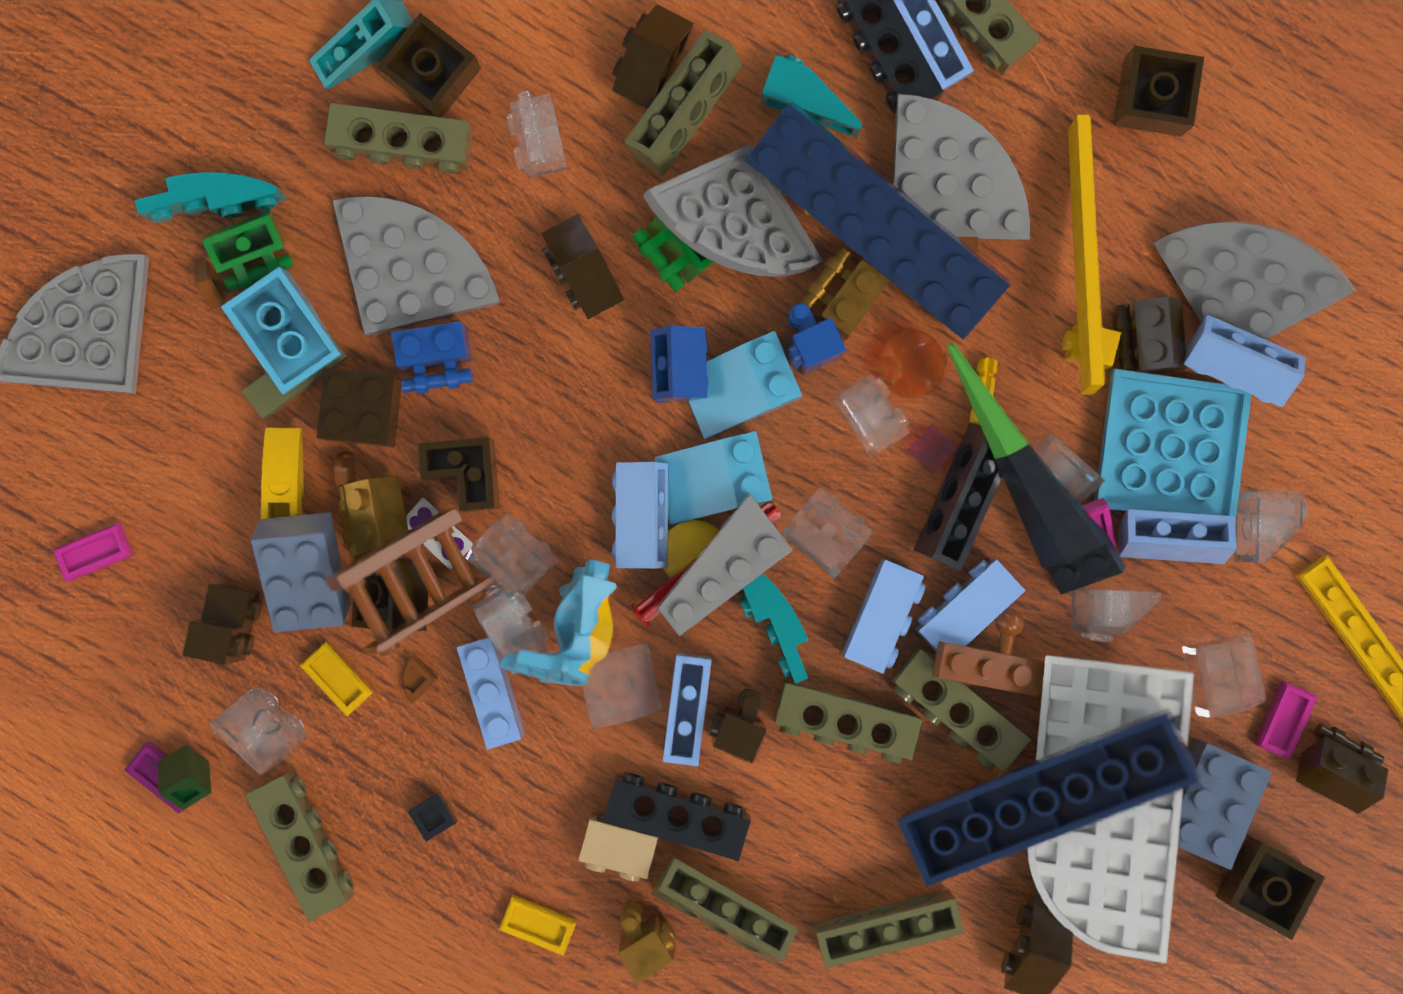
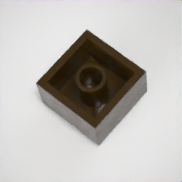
[376,13,481,117]
[1113,46,1204,137]
[317,368,402,448]
[1215,835,1325,940]

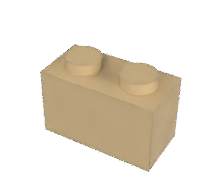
[579,814,658,881]

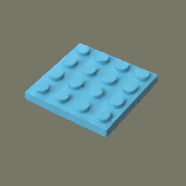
[1094,369,1252,520]

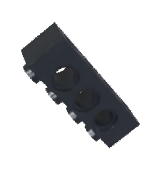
[835,0,944,114]
[913,423,1002,571]
[603,772,751,861]

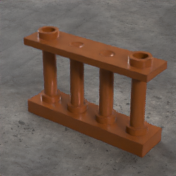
[324,508,495,657]

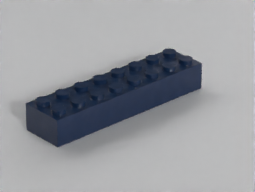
[745,102,1010,340]
[897,707,1200,887]

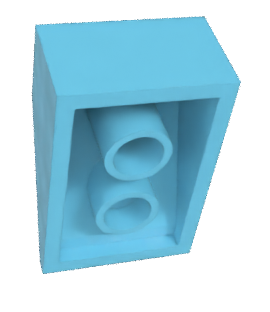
[221,267,342,395]
[688,331,802,439]
[654,431,773,525]

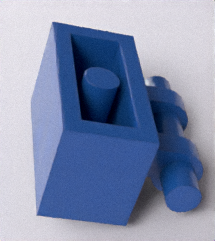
[786,303,846,375]
[391,321,473,394]
[650,325,708,403]

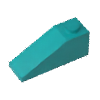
[309,0,413,89]
[760,55,862,139]

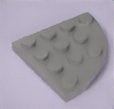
[893,94,1030,240]
[643,144,823,277]
[333,197,501,336]
[1154,221,1356,340]
[0,254,150,394]

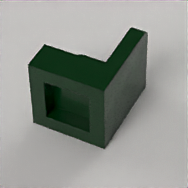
[158,745,211,810]

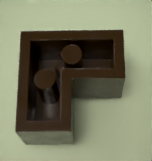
[612,4,694,109]
[541,214,624,319]
[418,437,500,512]
[182,583,262,665]
[1001,893,1073,994]

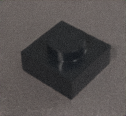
[408,791,458,842]

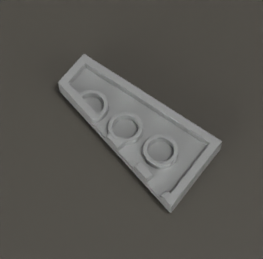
[658,493,793,636]

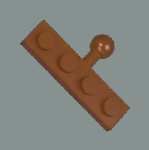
[932,609,1045,697]

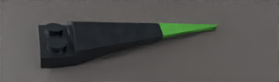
[948,343,1126,595]

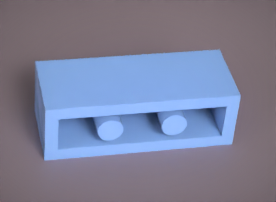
[894,0,974,91]
[1184,314,1306,407]
[612,462,668,568]
[1118,509,1237,564]
[841,559,926,674]
[915,559,1026,652]
[457,635,526,750]
[663,653,712,766]

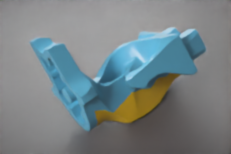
[499,560,616,686]

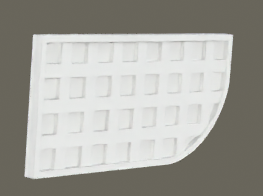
[1028,655,1194,963]

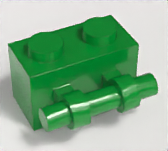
[202,209,295,292]
[632,215,716,292]

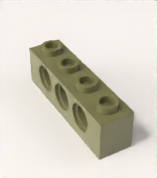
[937,0,1041,76]
[624,30,743,177]
[324,103,474,174]
[890,647,1031,772]
[773,680,923,764]
[245,771,354,922]
[651,858,798,964]
[814,889,964,969]

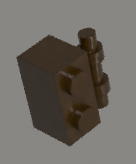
[1113,296,1187,373]
[709,688,767,764]
[1296,723,1388,814]

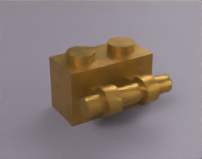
[801,247,890,342]
[337,476,408,556]
[618,901,677,985]

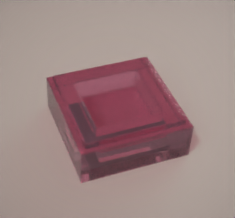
[907,425,958,474]

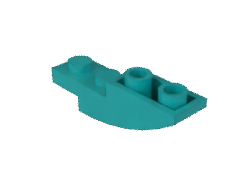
[134,172,286,223]
[739,573,809,684]

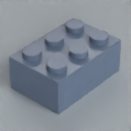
[251,512,350,632]
[1178,738,1272,870]

